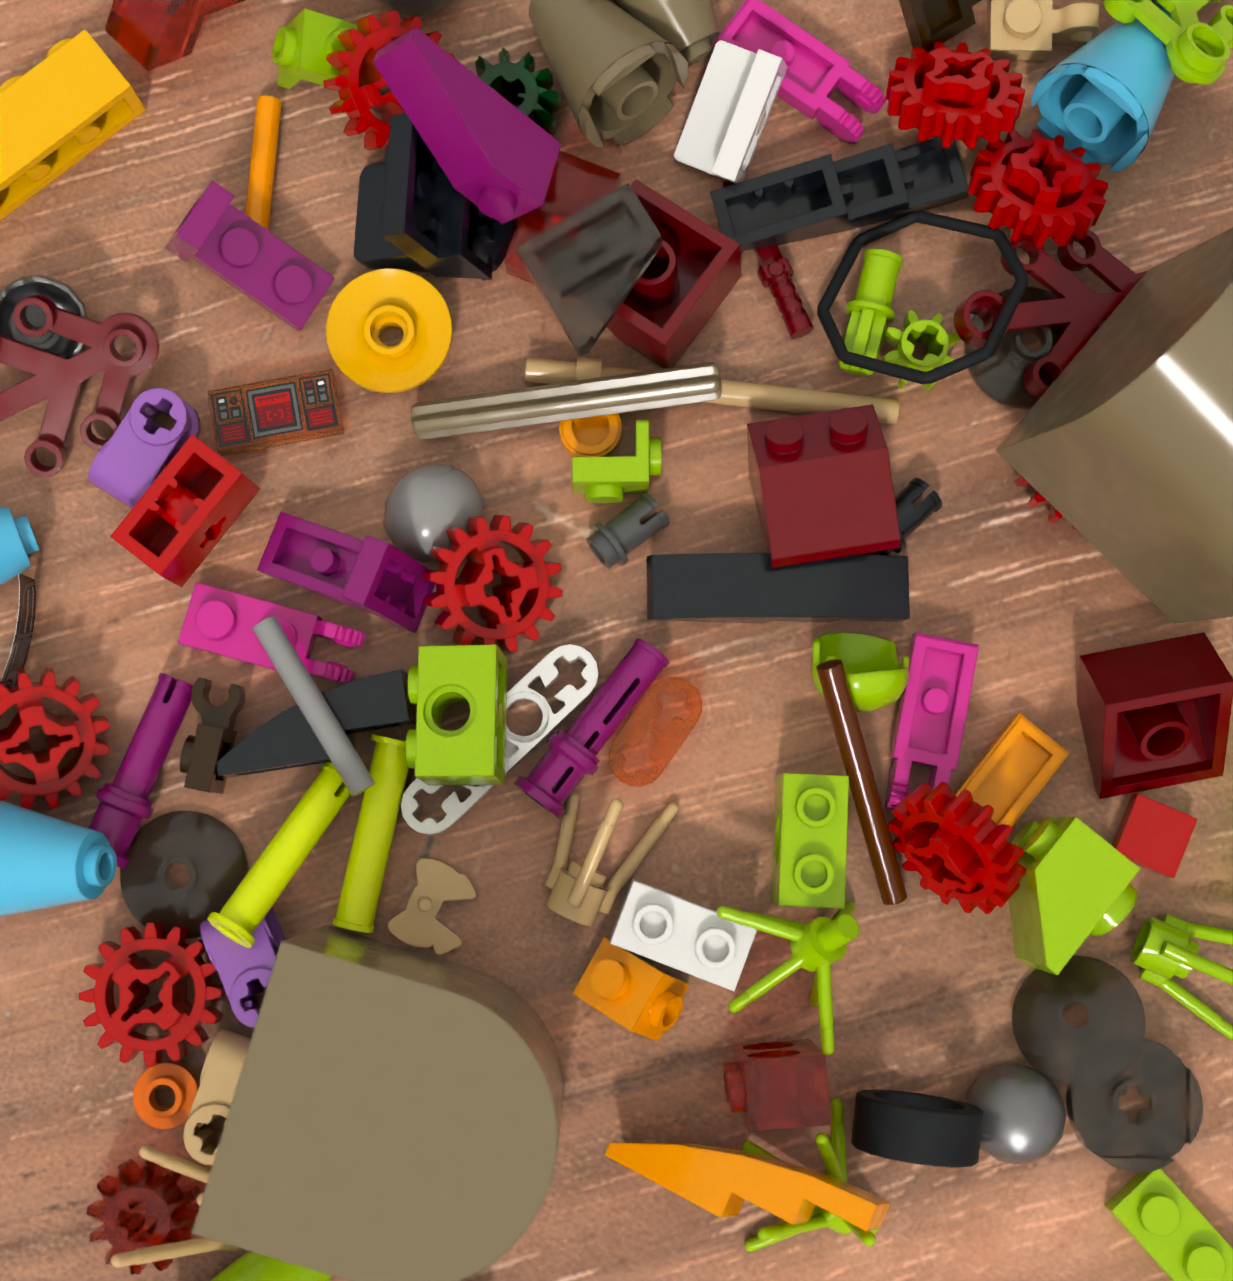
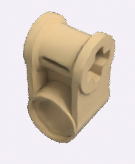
[183,1028,251,1165]

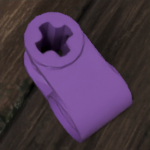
[88,388,200,508]
[200,908,284,1028]

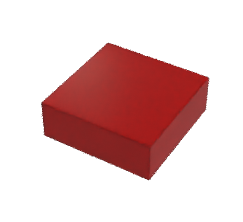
[1112,794,1197,878]

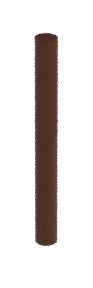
[816,659,907,905]

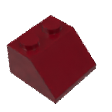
[561,179,742,369]
[747,404,901,568]
[1077,632,1233,799]

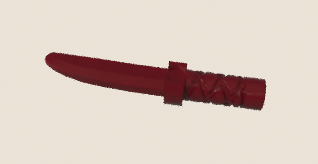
[723,181,814,339]

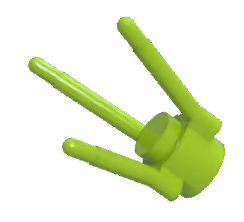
[1130,913,1233,1040]

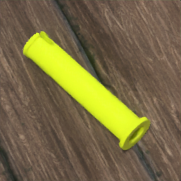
[332,734,409,933]
[207,761,351,948]

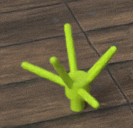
[716,901,860,1055]
[742,1098,879,1252]

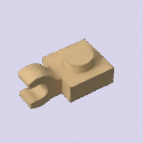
[987,0,1099,61]

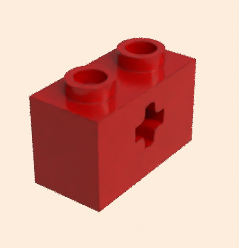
[110,434,260,587]

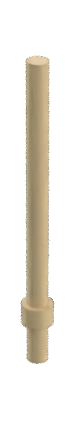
[525,356,899,425]

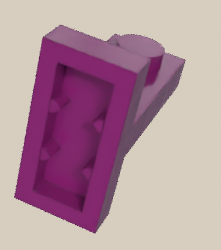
[165,180,335,331]
[257,512,436,633]

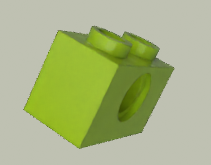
[406,645,507,785]
[771,773,849,909]

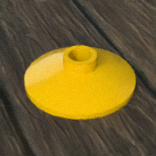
[326,268,452,393]

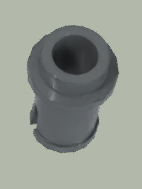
[586,492,670,569]

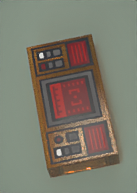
[207,369,345,456]

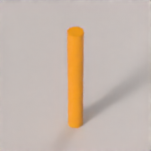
[245,95,282,230]

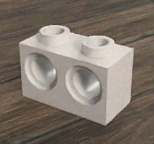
[610,879,757,991]

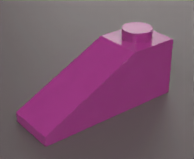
[373,27,561,224]

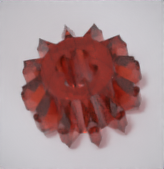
[86,1159,201,1275]

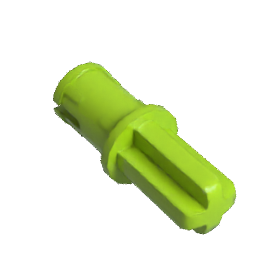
[838,248,903,376]

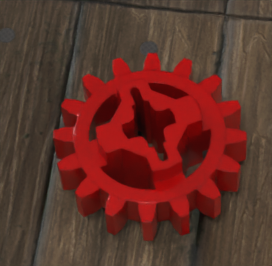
[323,11,455,150]
[885,42,1025,149]
[967,129,1108,248]
[422,514,563,652]
[0,667,110,809]
[888,782,1026,914]
[79,921,226,1067]

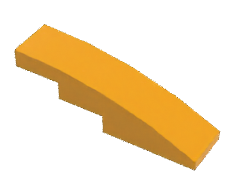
[605,1142,891,1232]

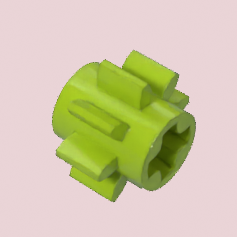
[882,310,960,392]

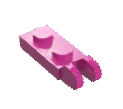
[713,0,886,144]
[178,582,366,684]
[885,632,979,810]

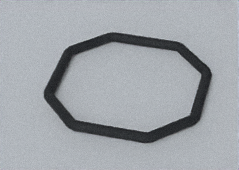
[817,210,1028,384]

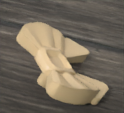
[388,857,476,955]

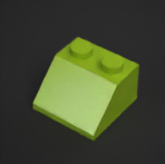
[1009,817,1140,975]

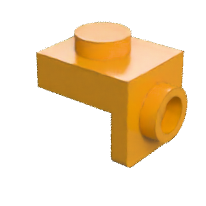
[572,937,688,1041]

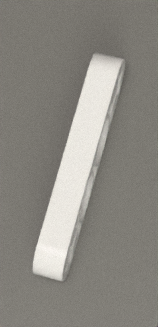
[401,644,599,835]

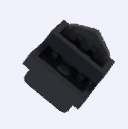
[354,113,521,281]

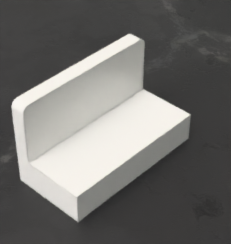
[674,40,788,184]

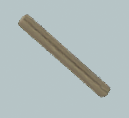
[411,362,722,440]

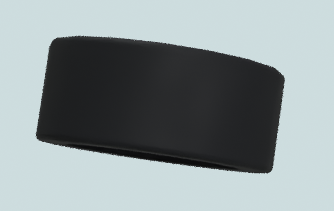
[851,1090,983,1168]

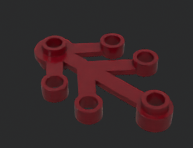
[953,230,1147,398]
[0,295,160,478]

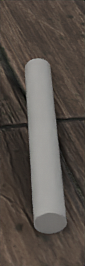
[252,616,376,797]

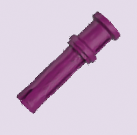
[514,638,670,819]
[88,672,193,869]

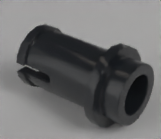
[877,478,942,556]

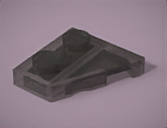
[516,183,662,358]

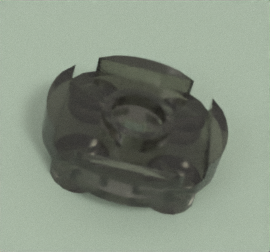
[1066,1036,1203,1172]

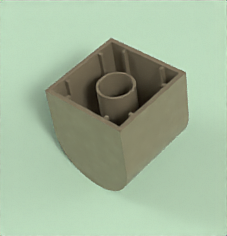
[995,228,1233,624]
[191,925,564,1281]

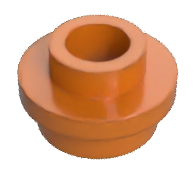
[133,1062,199,1129]

